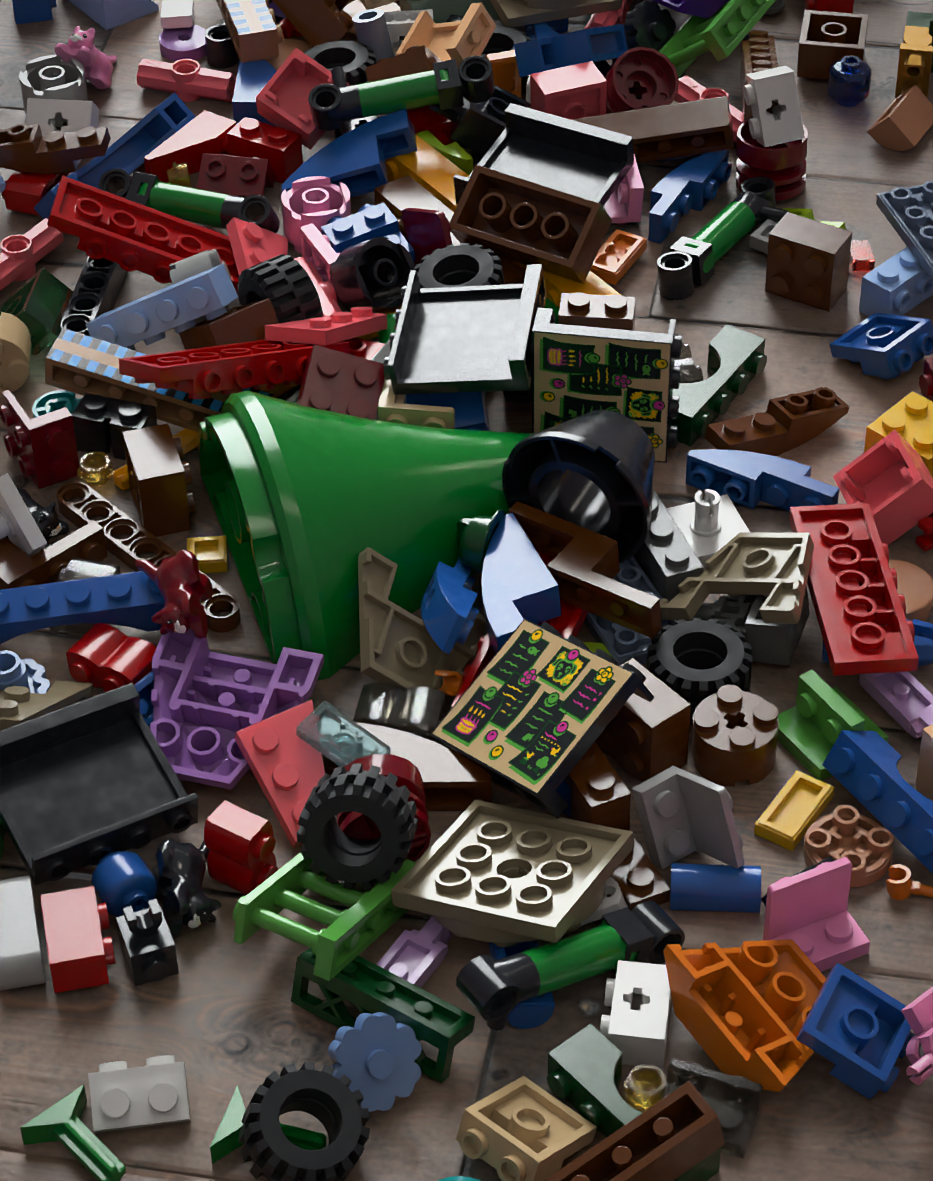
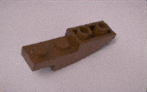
[0,124,111,174]
[704,387,850,456]

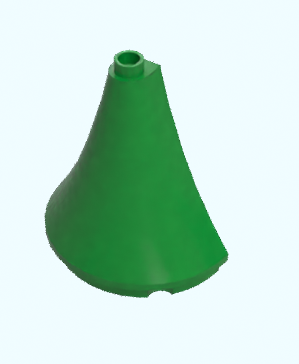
[198,391,536,681]

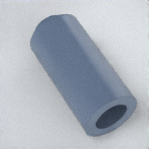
[352,9,394,62]

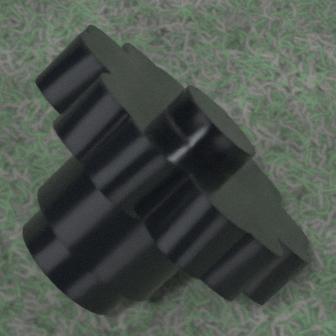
[624,1,676,51]

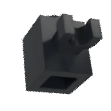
[116,899,179,986]

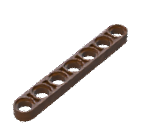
[57,481,241,633]

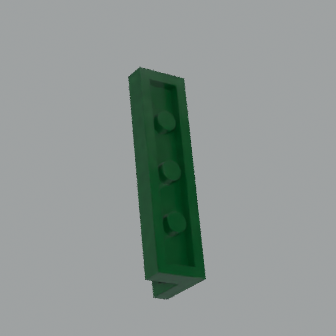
[291,948,475,1083]

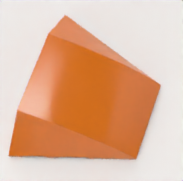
[663,939,826,1092]

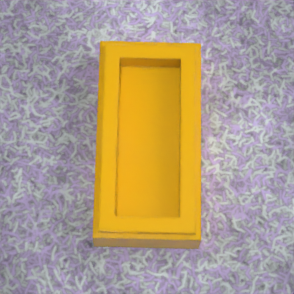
[754,770,835,851]

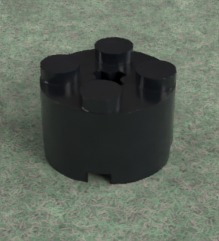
[330,237,415,313]

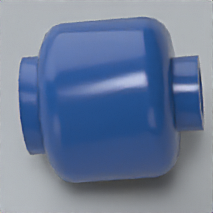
[91,851,158,917]

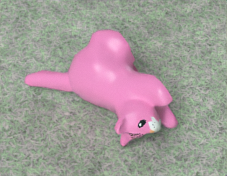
[54,26,117,90]

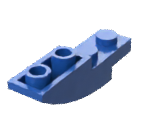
[648,149,732,244]
[685,449,840,511]
[421,557,479,654]

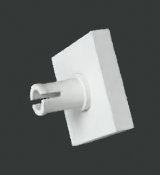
[0,473,47,557]
[666,489,750,567]

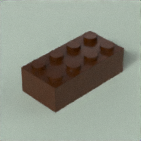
[450,164,612,284]

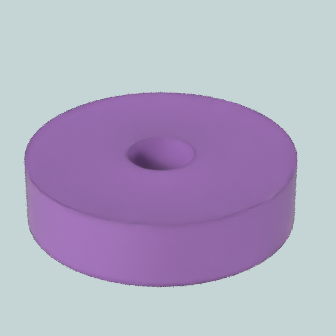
[159,25,206,61]

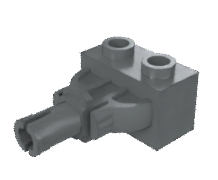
[691,585,810,665]

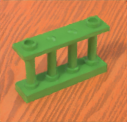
[659,0,776,77]
[233,852,416,981]

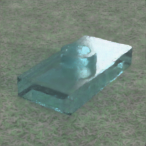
[296,700,391,767]

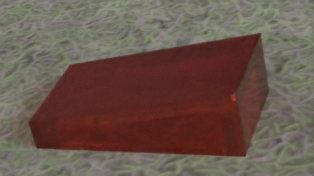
[850,240,875,271]

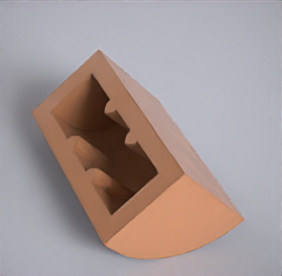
[867,85,933,151]

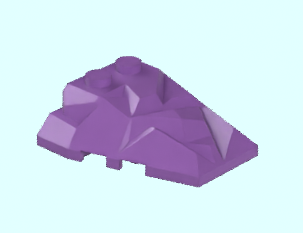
[150,629,324,790]

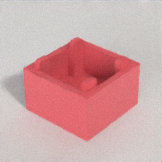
[256,48,350,150]
[530,61,607,120]
[833,430,933,545]

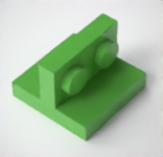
[777,670,888,781]

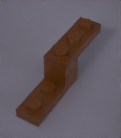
[508,501,662,639]
[0,520,108,590]
[564,742,670,911]

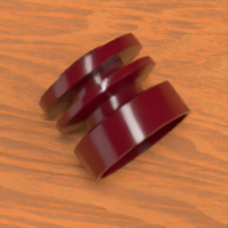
[605,47,679,114]
[736,121,808,201]
[336,754,431,862]

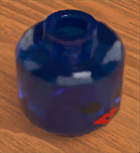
[828,55,872,107]

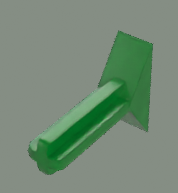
[20,1084,126,1181]
[210,1085,327,1164]

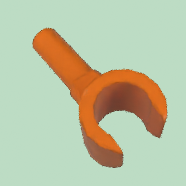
[434,669,463,696]
[886,864,933,901]

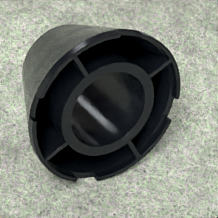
[502,410,655,563]

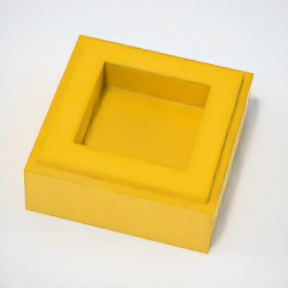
[187,535,228,573]

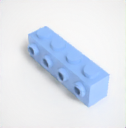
[859,247,933,317]
[85,264,238,350]

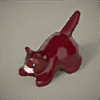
[135,550,213,638]

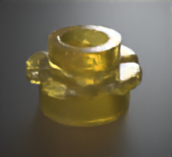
[167,162,191,187]
[77,452,115,486]
[623,1064,670,1109]

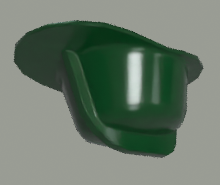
[457,509,506,574]

